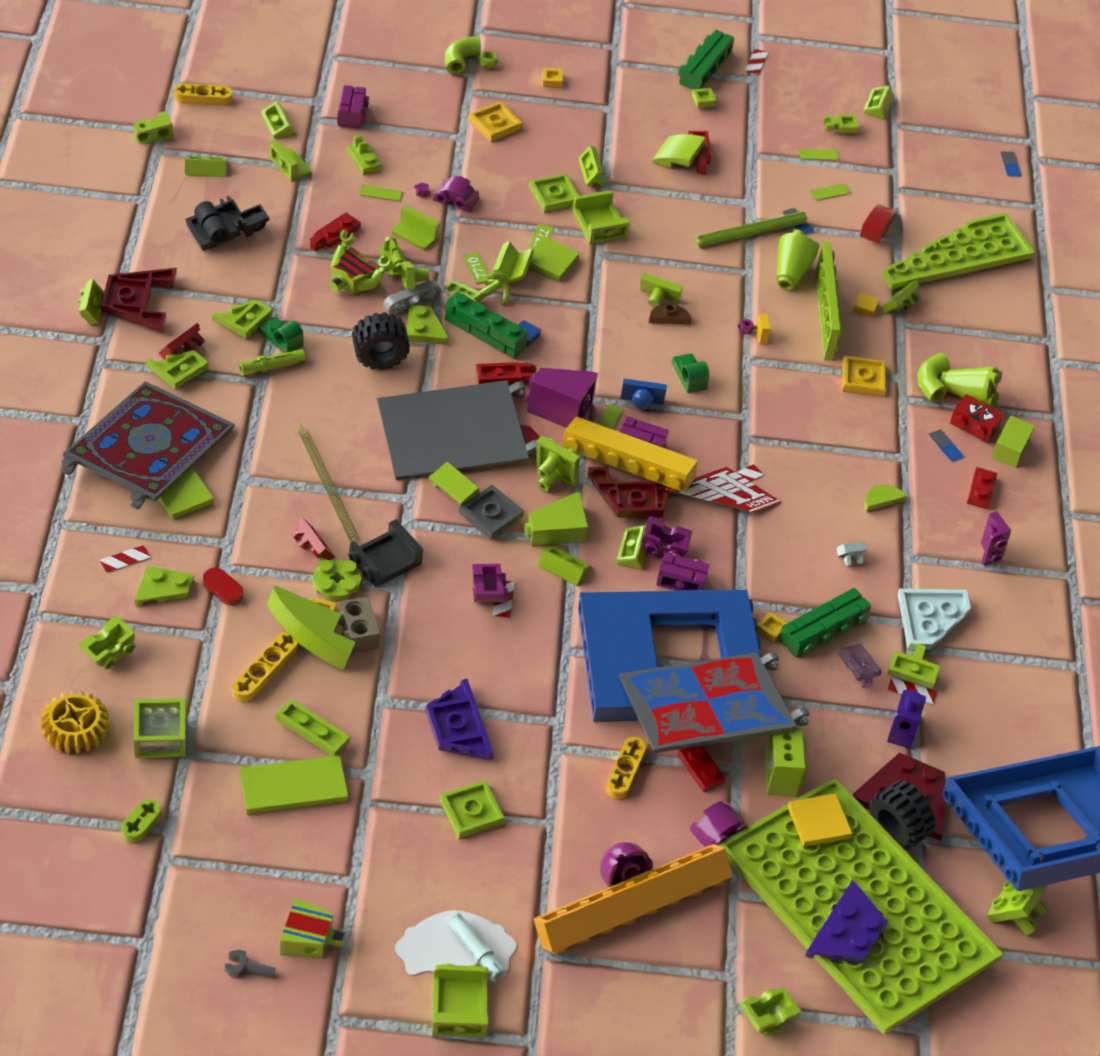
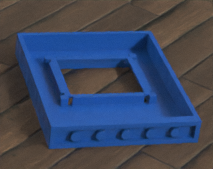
[578,590,763,722]
[943,746,1100,891]

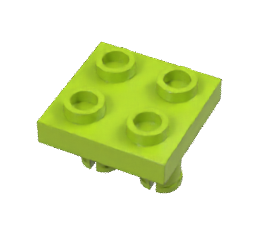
[537,435,580,492]
[986,881,1049,935]

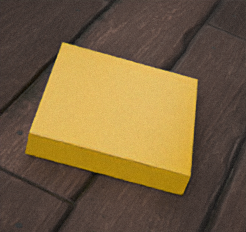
[468,101,523,142]
[842,356,886,397]
[787,793,852,847]

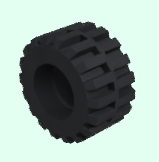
[352,312,410,370]
[869,780,936,850]

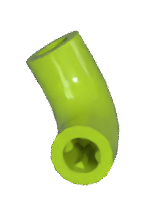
[445,37,481,74]
[917,352,951,403]

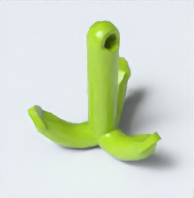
[480,273,511,306]

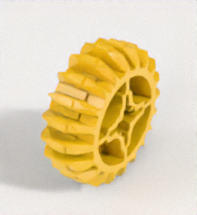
[40,691,110,754]

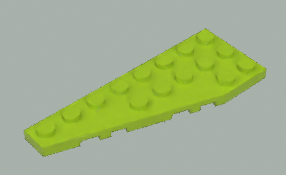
[881,213,1035,290]

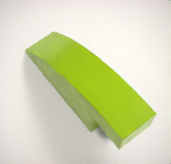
[267,585,355,670]

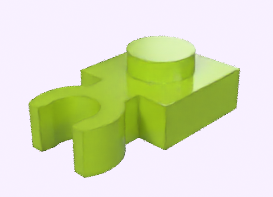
[823,114,859,134]

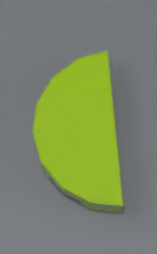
[447,279,485,303]
[864,485,907,512]

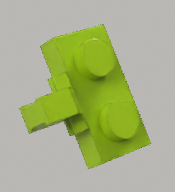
[887,643,940,689]

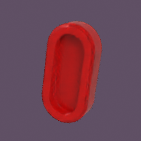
[203,568,243,605]

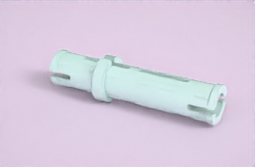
[447,913,506,982]

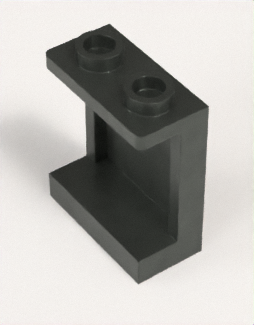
[348,519,423,587]

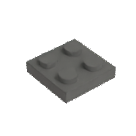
[459,485,524,539]

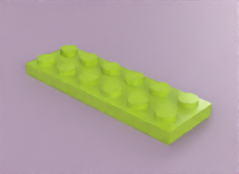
[815,241,843,360]

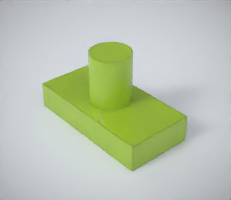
[401,261,429,289]
[640,272,683,307]

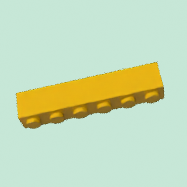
[563,417,698,493]

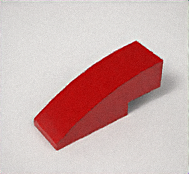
[860,204,898,244]

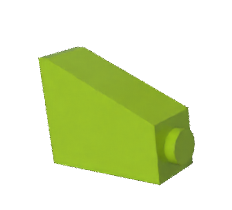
[524,492,588,546]

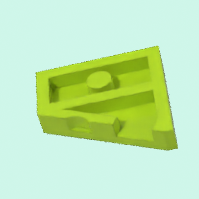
[212,299,273,339]
[407,304,448,345]
[146,350,209,390]
[135,565,194,606]

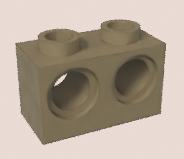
[338,597,380,653]

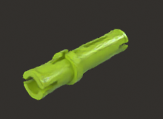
[239,349,306,376]

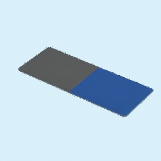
[1000,151,1021,176]
[782,208,814,234]
[928,429,964,461]

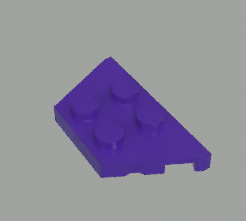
[426,678,494,760]
[805,881,888,964]

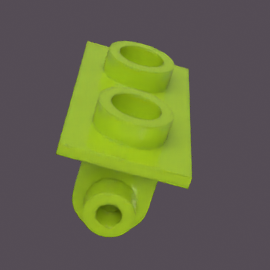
[379,236,406,277]

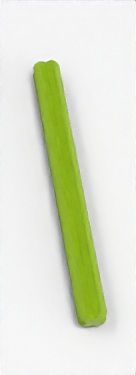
[696,211,807,247]

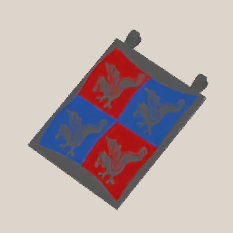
[619,652,809,753]

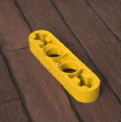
[233,631,299,703]

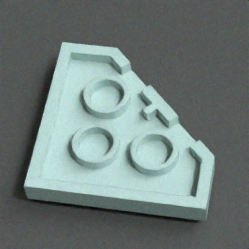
[897,589,971,650]

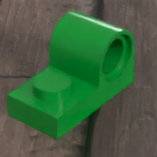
[258,316,304,353]
[671,353,709,393]

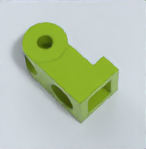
[133,111,174,144]

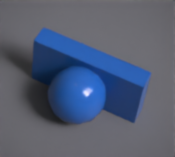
[620,378,667,410]

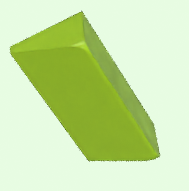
[863,86,894,119]
[261,101,297,139]
[185,156,227,177]
[616,525,648,570]
[538,546,592,585]

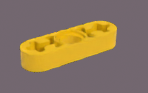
[174,83,232,105]
[606,737,646,800]

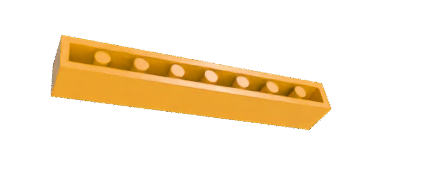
[534,844,733,954]

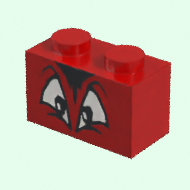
[950,394,1004,443]

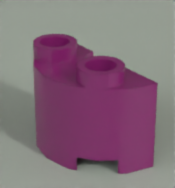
[433,175,479,213]
[644,516,692,558]
[472,563,508,603]
[689,801,748,847]

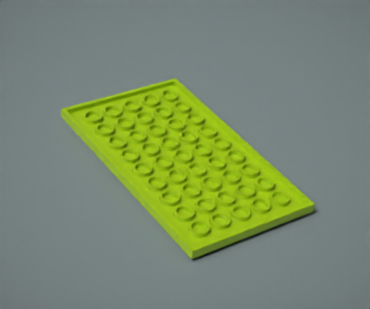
[719,777,1003,1035]

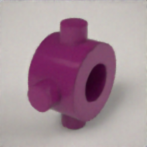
[414,183,431,197]
[737,319,756,334]

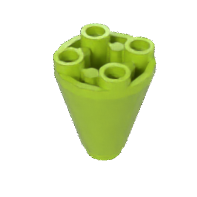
[777,230,820,290]
[940,366,1003,407]

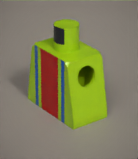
[280,898,346,958]

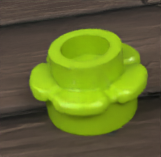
[479,51,498,69]

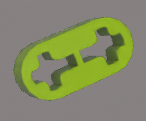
[121,799,161,843]

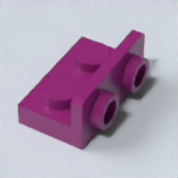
[981,511,1012,565]

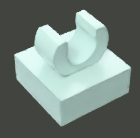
[836,541,867,566]

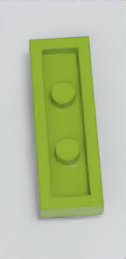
[276,698,350,756]

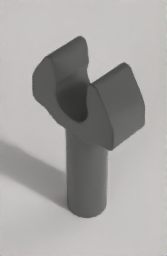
[225,950,276,979]

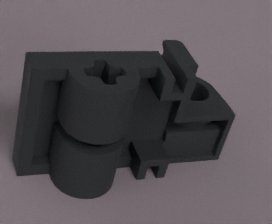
[185,196,270,251]

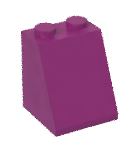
[526,368,598,428]

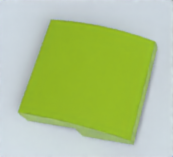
[652,134,705,168]

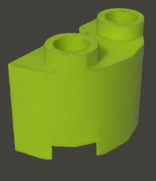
[78,615,136,670]
[740,986,802,1037]

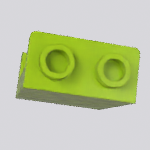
[572,190,630,245]
[432,963,488,1038]

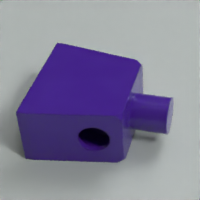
[887,690,927,749]

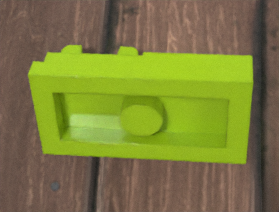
[347,135,382,175]
[578,145,608,187]
[78,279,104,326]
[881,279,922,314]

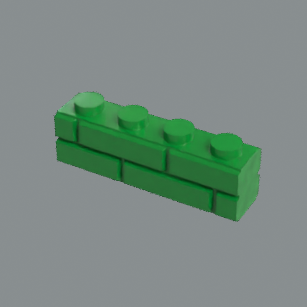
[678,30,735,90]
[444,292,528,359]
[779,588,871,657]

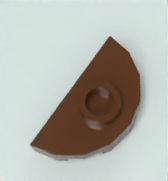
[649,303,692,324]

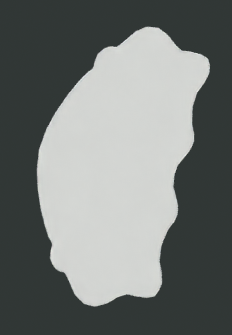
[395,910,516,975]

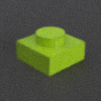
[692,88,717,108]

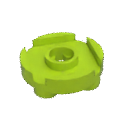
[313,559,361,602]

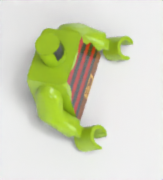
[329,230,394,295]

